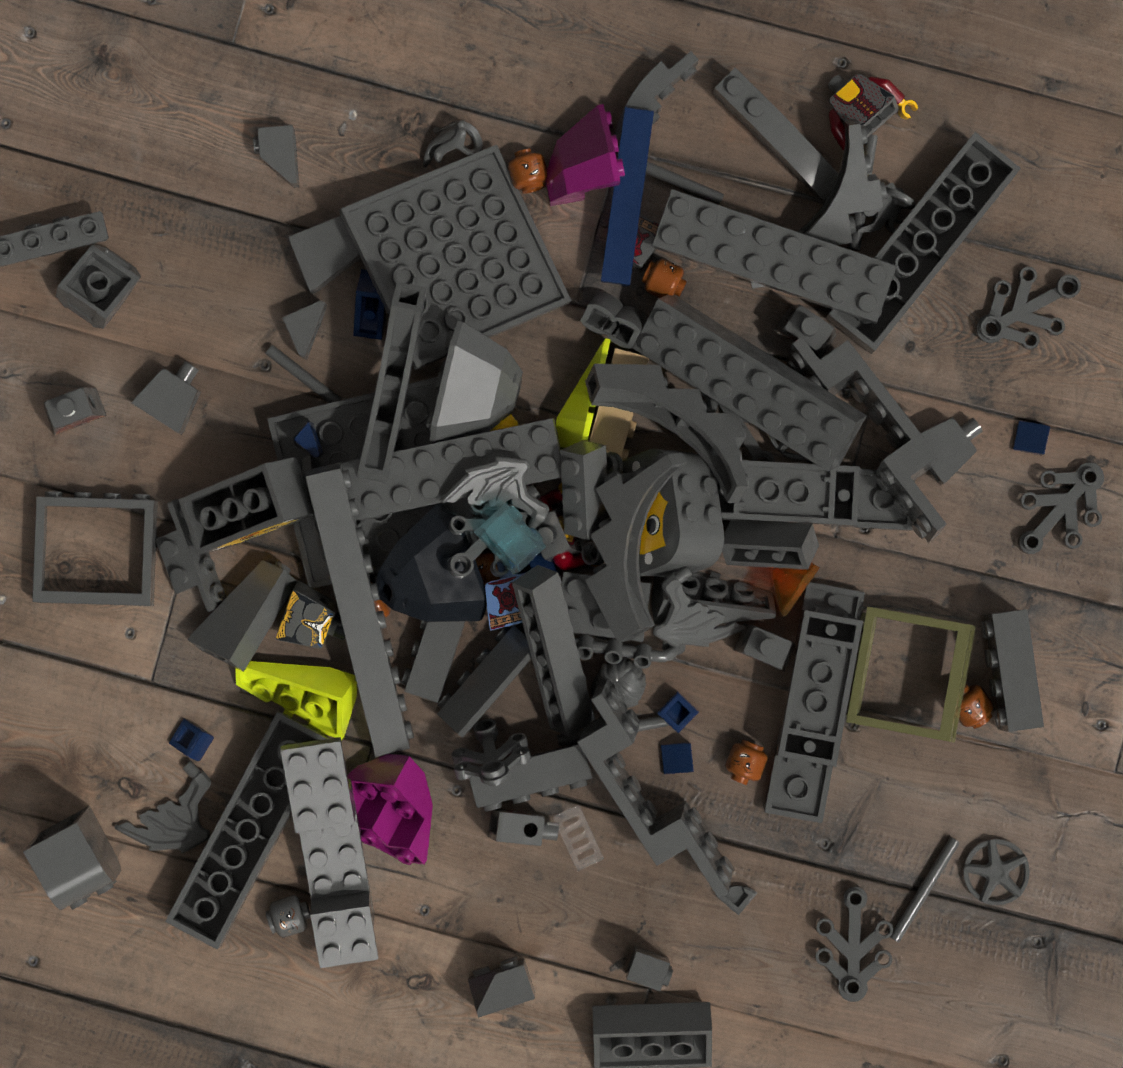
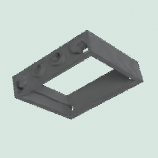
[32,491,158,606]

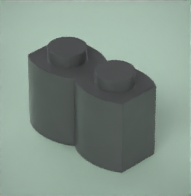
[580,292,648,348]

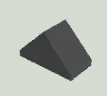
[282,301,328,360]

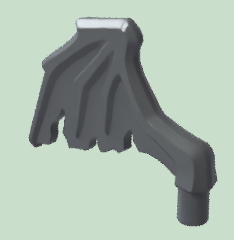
[440,456,549,534]
[653,566,746,648]
[114,761,212,853]

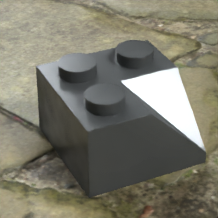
[468,956,536,1018]

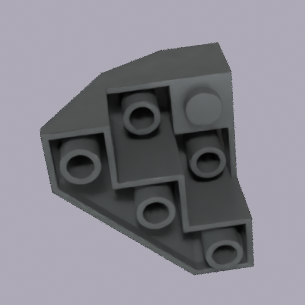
[426,321,523,443]

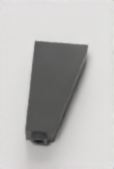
[288,216,361,294]
[188,560,297,672]

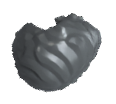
[591,657,646,708]

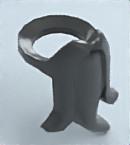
[423,120,483,168]
[856,183,916,234]

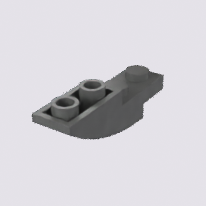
[615,51,699,147]

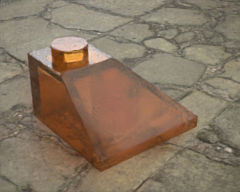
[770,562,819,617]

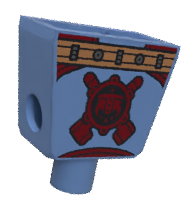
[485,558,525,631]

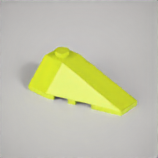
[556,338,611,449]
[235,661,357,740]

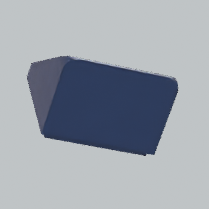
[1013,421,1050,456]
[295,422,323,458]
[658,691,699,733]
[169,719,214,761]
[661,742,694,774]

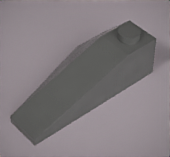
[651,571,776,625]

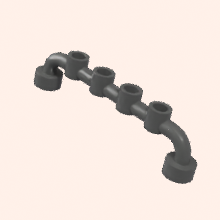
[517,623,686,669]

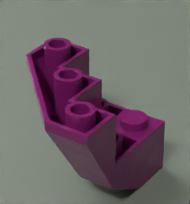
[546,104,625,206]
[347,754,433,865]

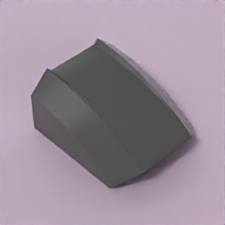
[56,244,141,329]

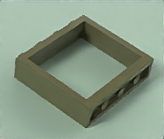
[846,606,976,743]

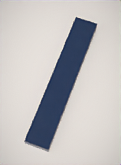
[601,107,654,286]

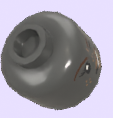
[266,895,311,938]

